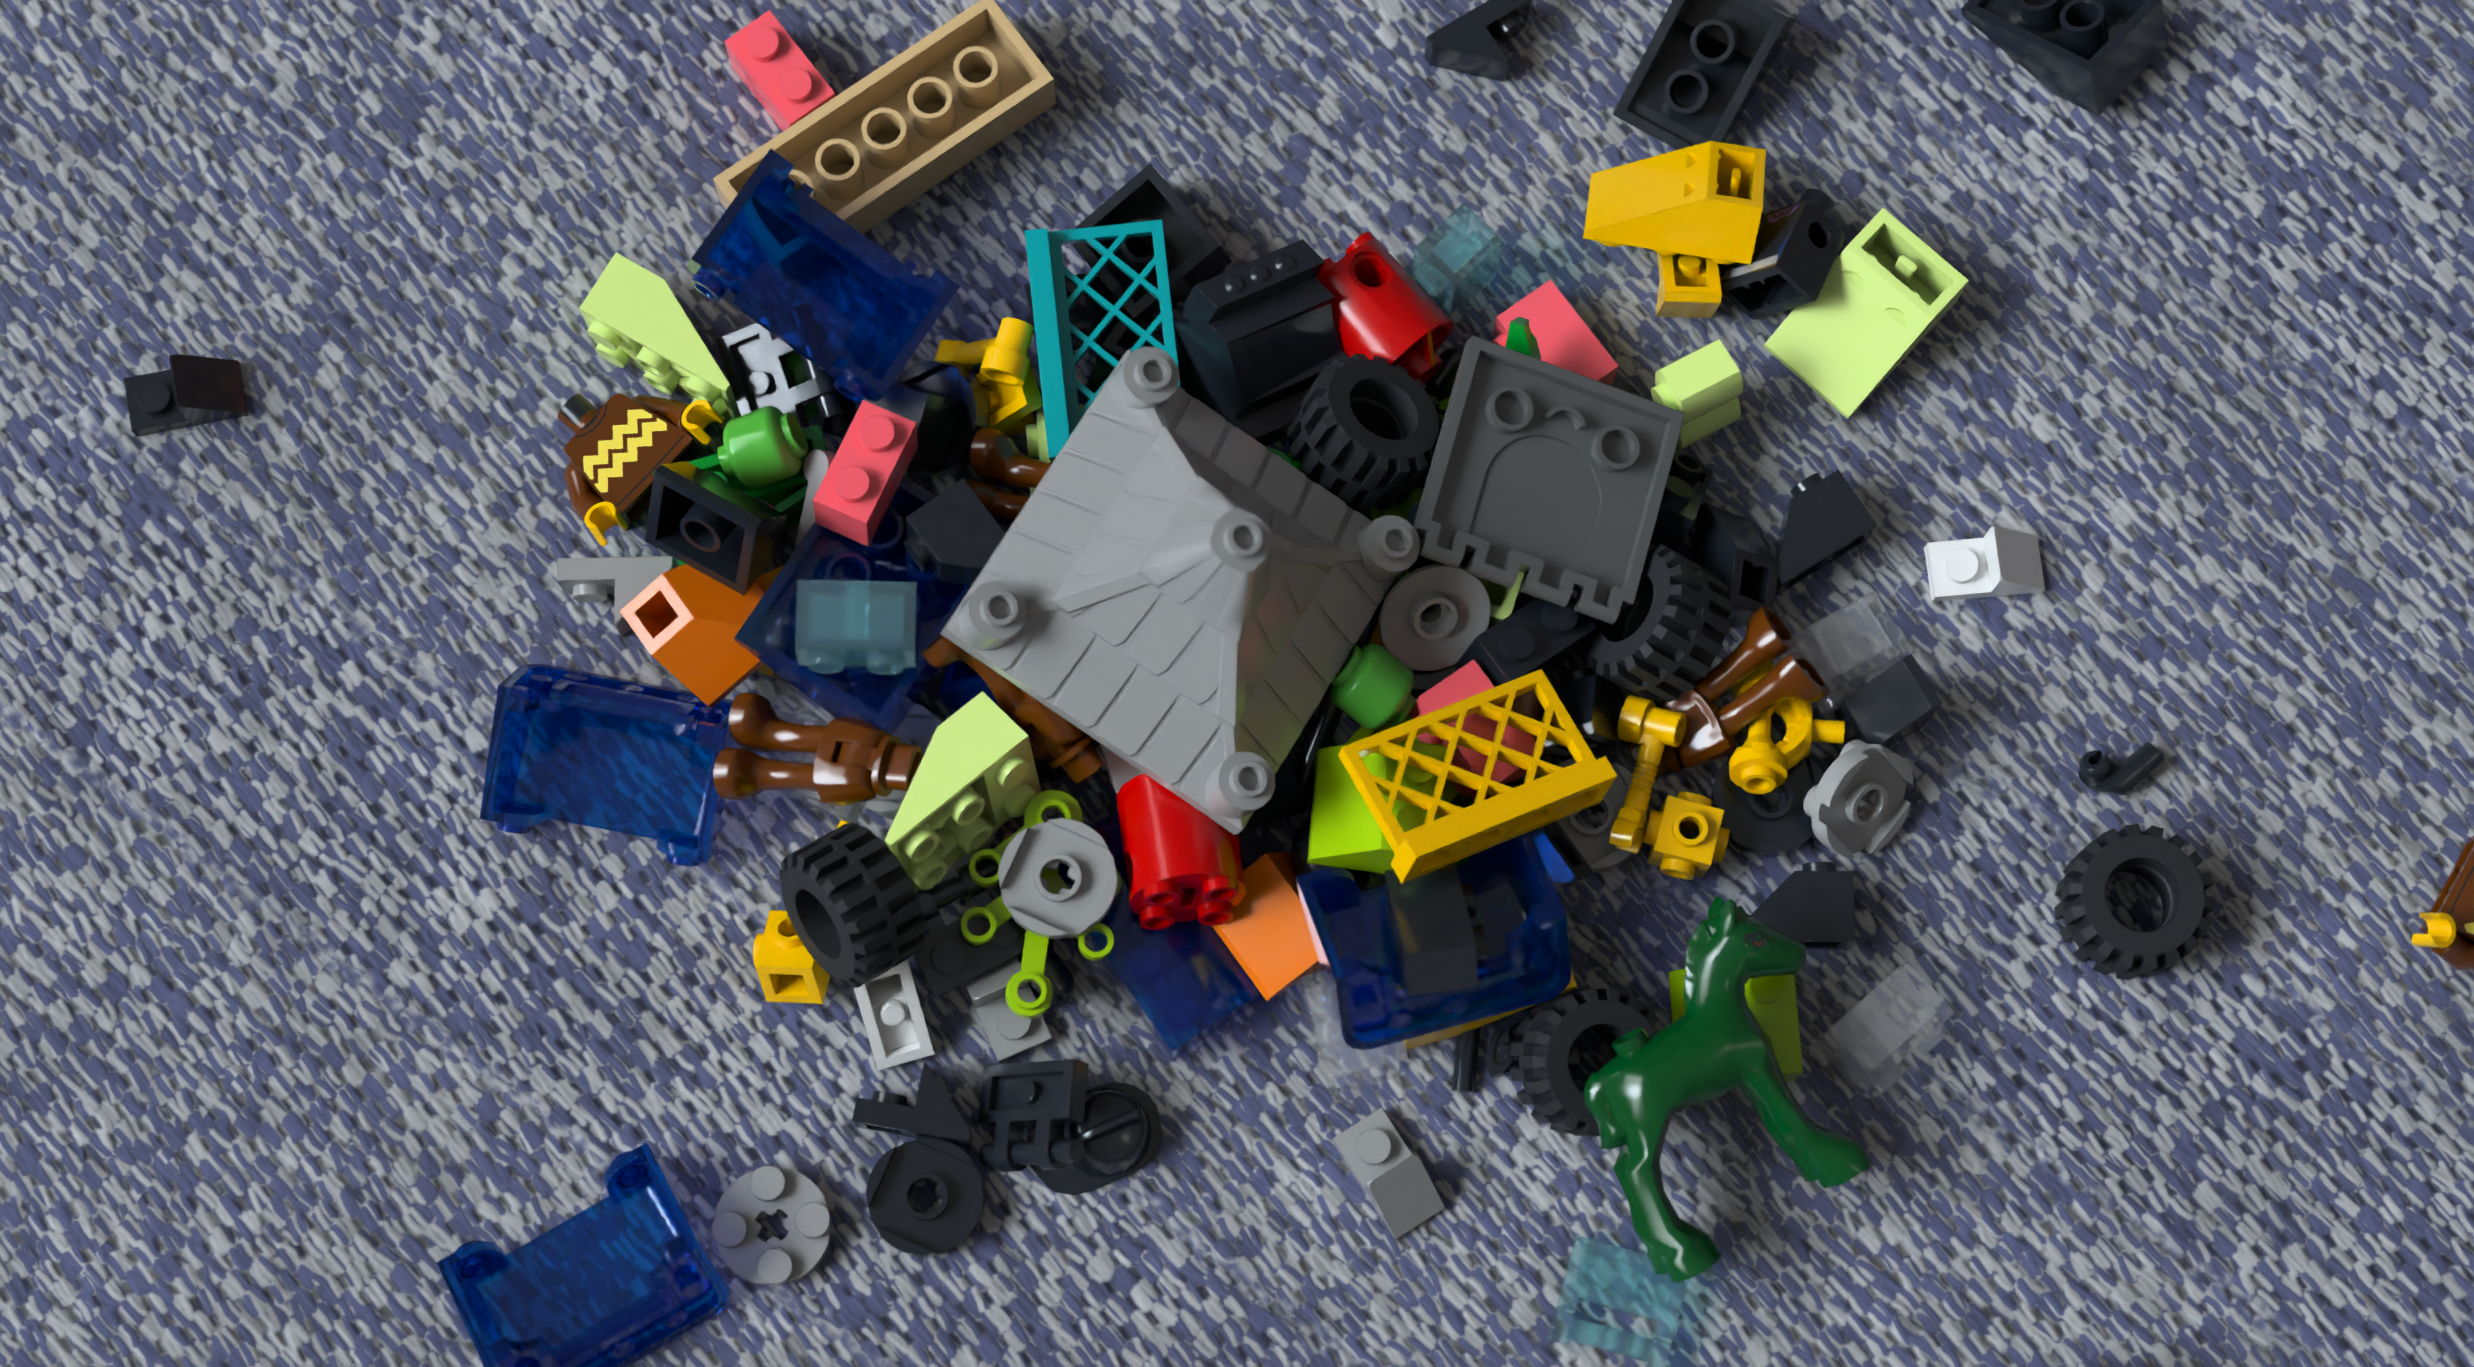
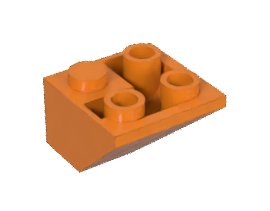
[620,564,798,708]

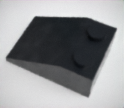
[1612,0,1797,150]
[1961,0,2168,116]

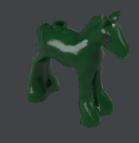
[1584,896,1873,1283]

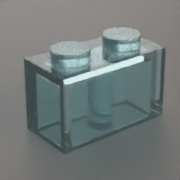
[1411,202,1504,320]
[795,580,917,675]

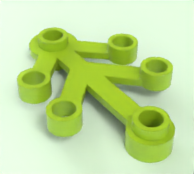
[961,790,1122,1019]

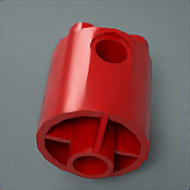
[1316,231,1454,384]
[1116,773,1247,930]

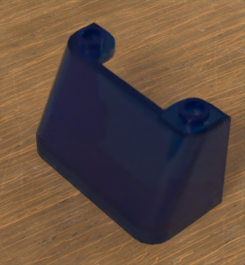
[687,149,960,404]
[479,664,738,867]
[1296,831,1571,1050]
[437,1142,730,1367]

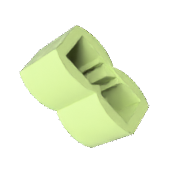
[1651,339,1743,451]

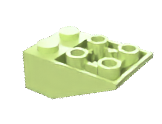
[1763,208,1969,419]
[579,252,741,423]
[885,691,1041,892]

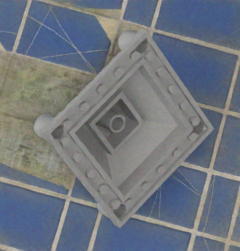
[940,346,1420,835]

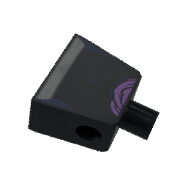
[1720,188,1845,320]

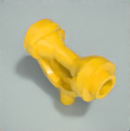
[1729,662,1845,794]

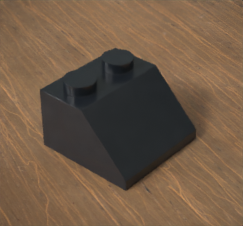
[1071,164,1232,321]
[645,461,786,596]

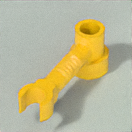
[934,317,1035,386]
[1609,695,1687,854]

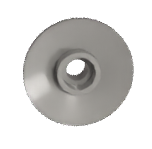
[1379,563,1491,671]

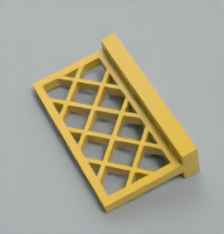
[1338,669,1617,884]

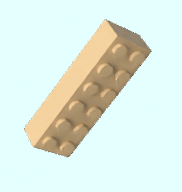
[713,0,1056,288]

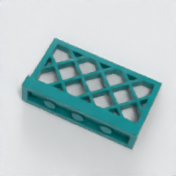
[1024,220,1180,462]

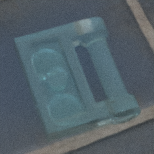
[1548,1235,1688,1367]

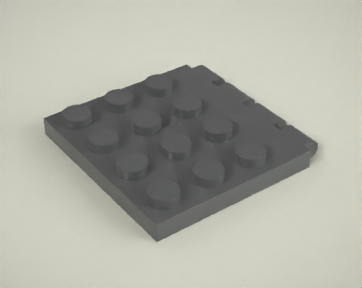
[1413,336,1685,624]

